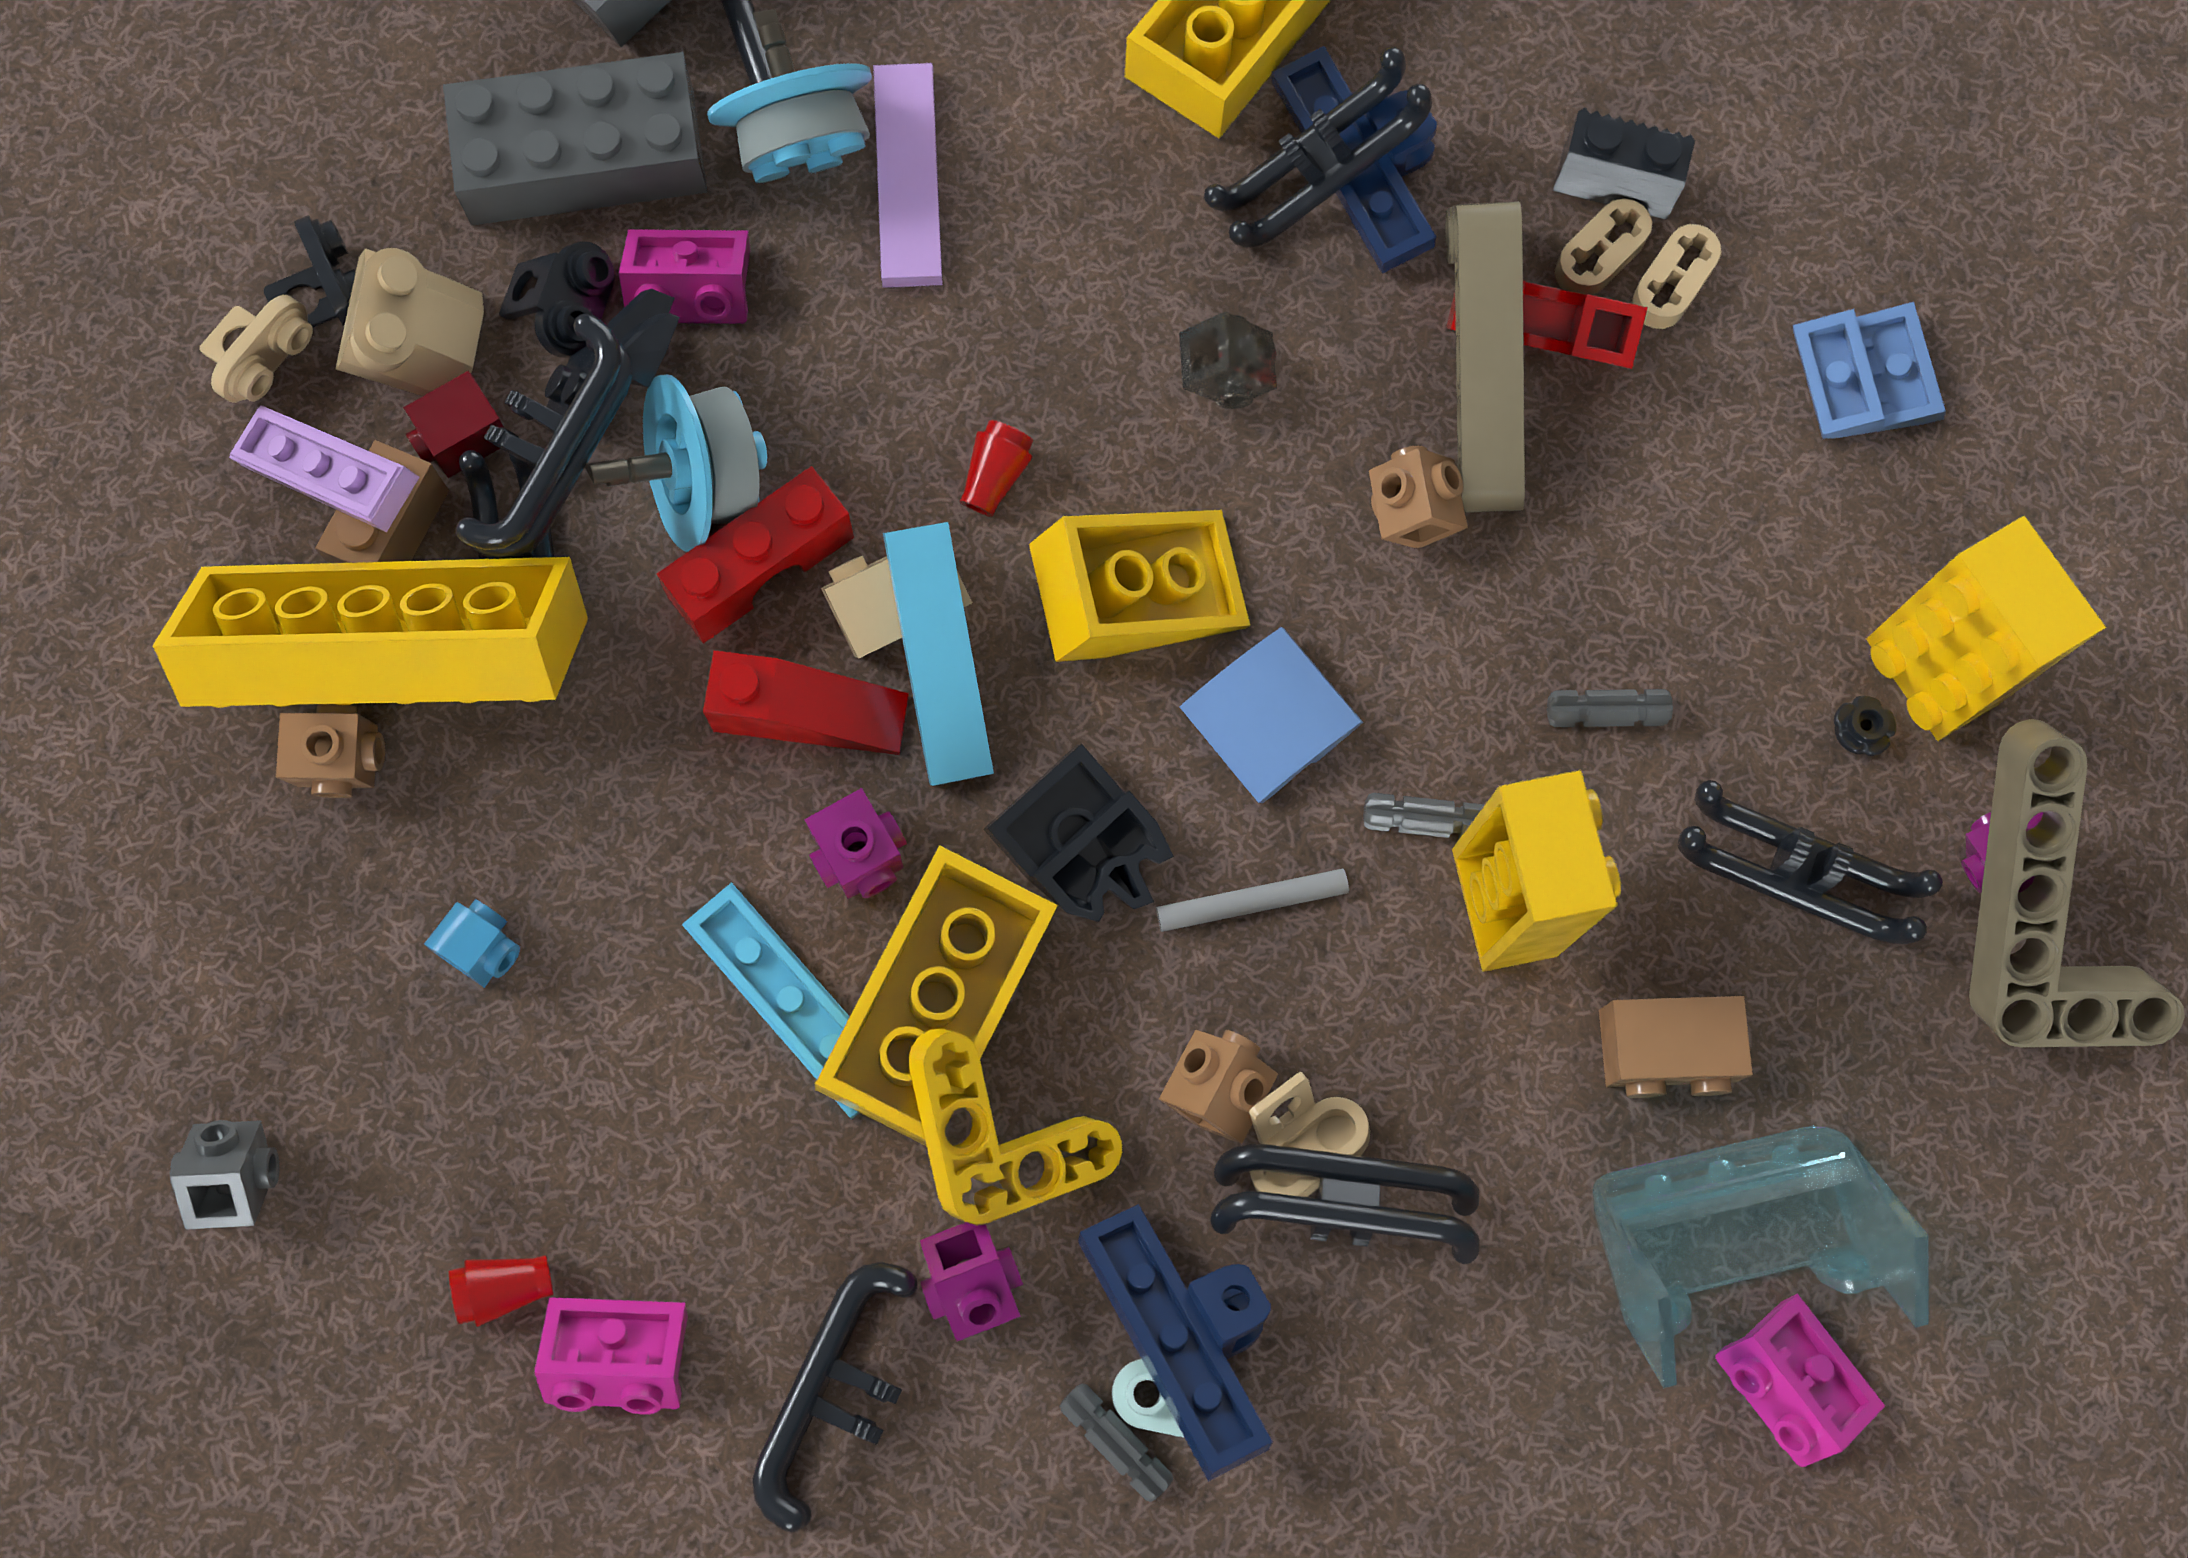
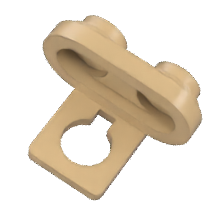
[200,295,313,403]
[1249,1072,1370,1197]

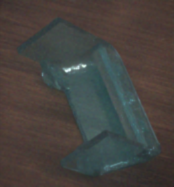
[1592,1126,1929,1388]

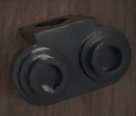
[263,215,356,328]
[499,241,615,358]

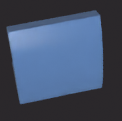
[1793,302,1945,439]
[1179,627,1364,803]

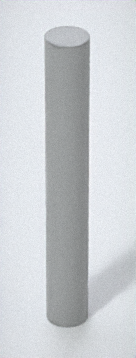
[1156,868,1349,932]

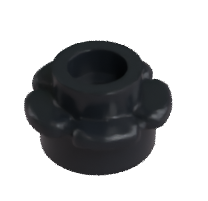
[1834,696,1897,756]

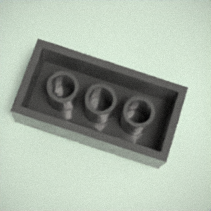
[443,52,708,226]

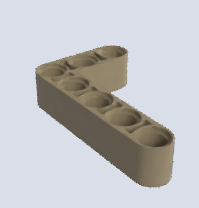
[1446,201,1525,513]
[1969,719,2185,1047]

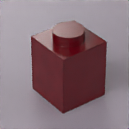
[403,370,504,478]

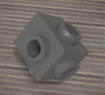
[170,1120,280,1230]

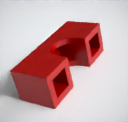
[1446,280,1648,369]
[657,466,854,644]

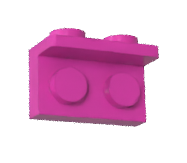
[619,230,751,324]
[1715,1293,1885,1467]
[534,1297,688,1415]

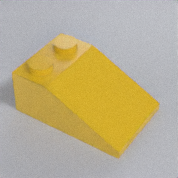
[1029,510,1250,662]

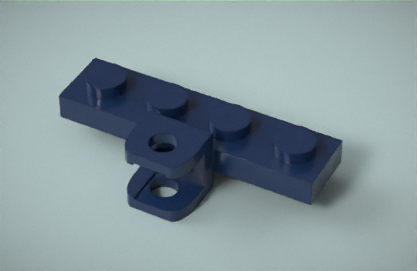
[1272,46,1437,274]
[1078,1204,1273,1482]

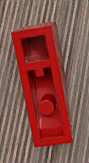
[703,650,909,755]

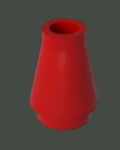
[959,420,1033,517]
[449,1255,554,1327]

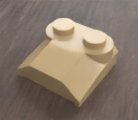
[335,248,484,396]

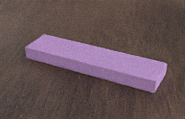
[874,63,942,288]
[229,405,420,533]

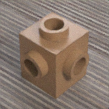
[1369,446,1468,548]
[276,704,385,798]
[1159,1030,1278,1144]

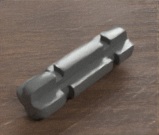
[1547,689,1673,727]
[1363,793,1485,839]
[1060,1383,1173,1502]

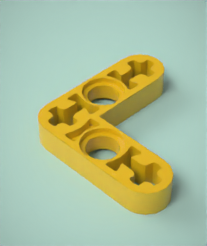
[909,1028,1122,1225]

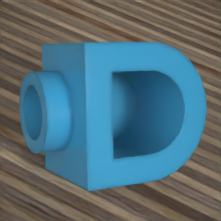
[424,899,520,988]

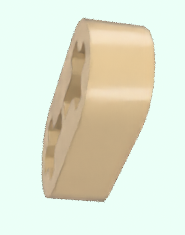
[1555,199,1652,295]
[1632,224,1721,329]

